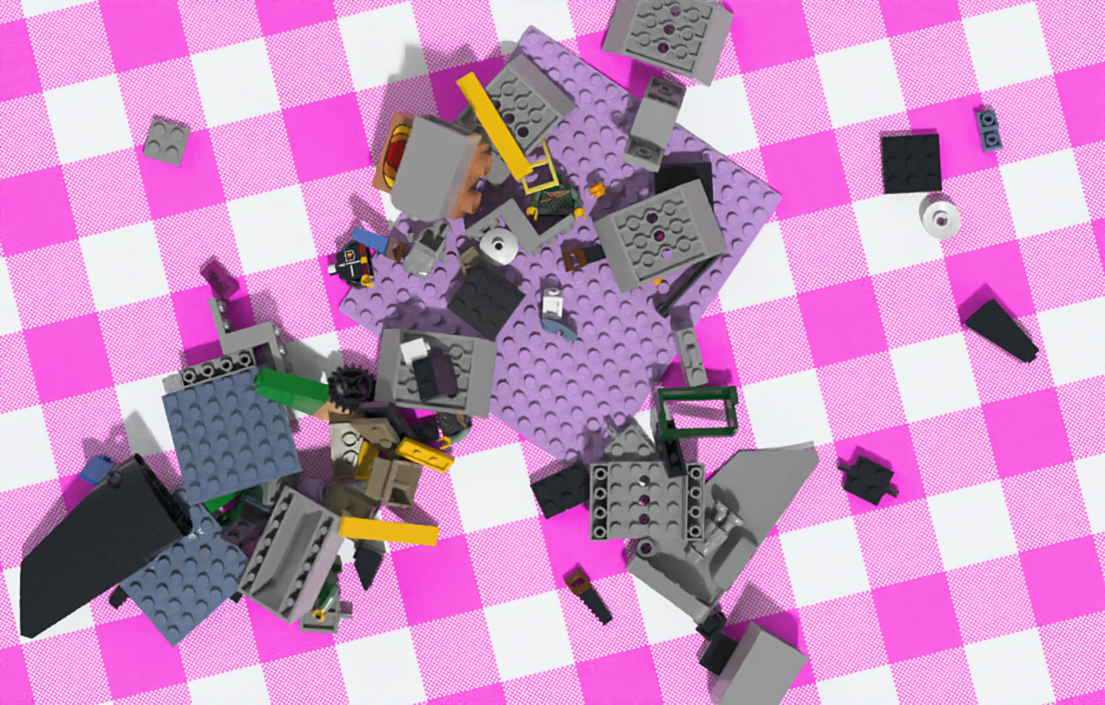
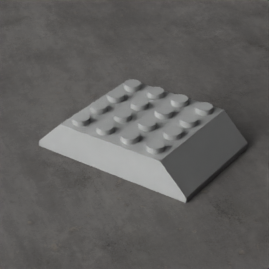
[237,485,345,625]

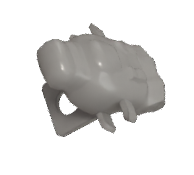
[402,219,451,280]

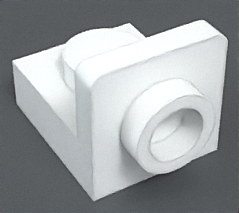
[542,288,563,319]

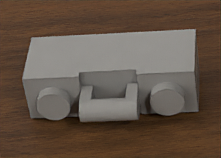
[671,325,708,387]

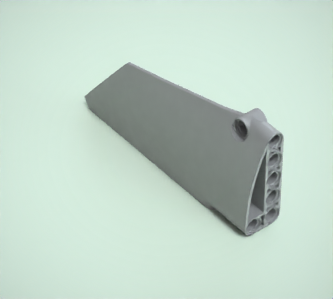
[624,449,820,624]

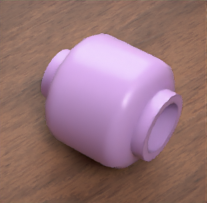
[297,478,327,504]

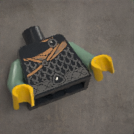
[437,412,474,449]

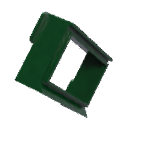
[653,385,739,439]

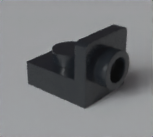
[413,421,440,443]
[695,608,727,642]

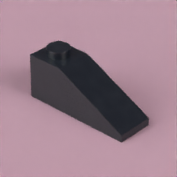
[651,419,688,479]

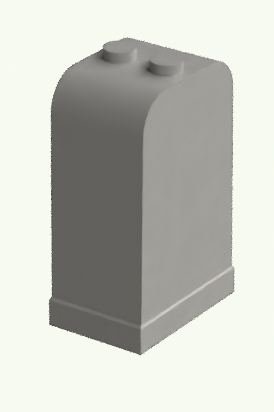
[390,114,482,222]
[710,621,809,705]

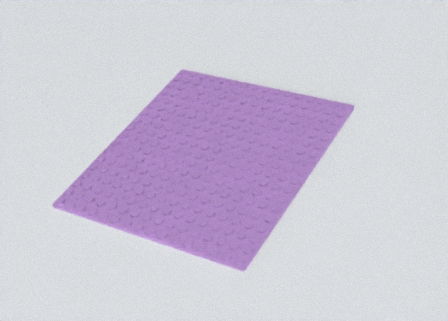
[339,27,782,476]

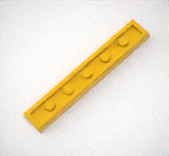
[456,71,533,181]
[338,516,439,546]

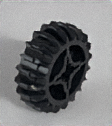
[327,363,376,415]

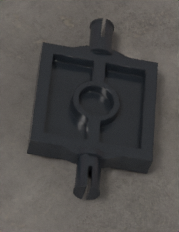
[837,454,899,506]

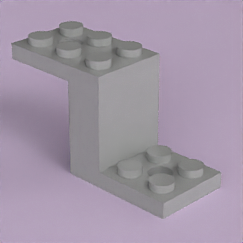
[621,75,687,172]
[464,198,575,257]
[207,297,294,375]

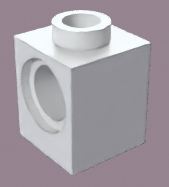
[400,338,431,366]

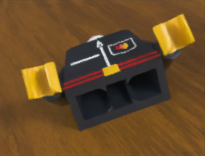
[328,229,375,290]

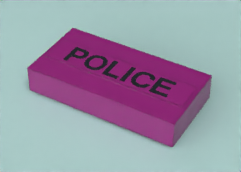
[200,260,240,302]

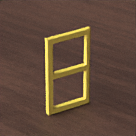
[521,139,559,195]

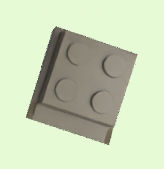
[364,457,424,509]
[323,481,382,545]

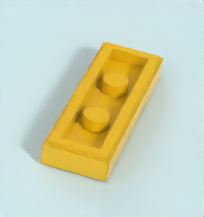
[395,437,455,474]

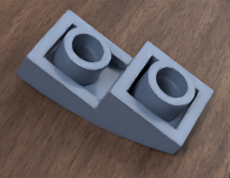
[975,109,1003,154]
[541,318,579,343]

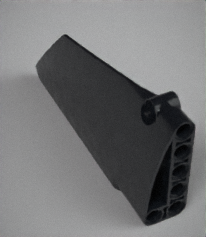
[19,453,193,639]

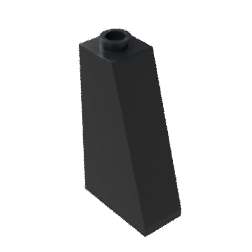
[961,298,1040,364]

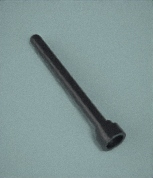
[654,252,724,319]

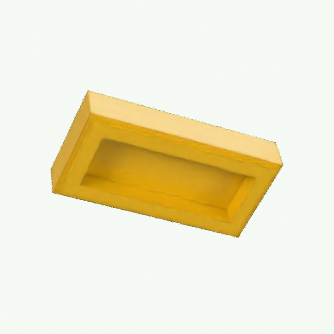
[352,440,380,481]

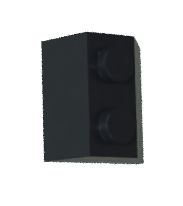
[412,356,459,403]
[220,500,272,546]
[353,543,386,591]

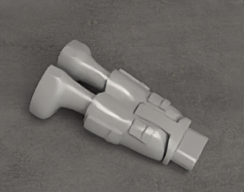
[686,499,744,565]

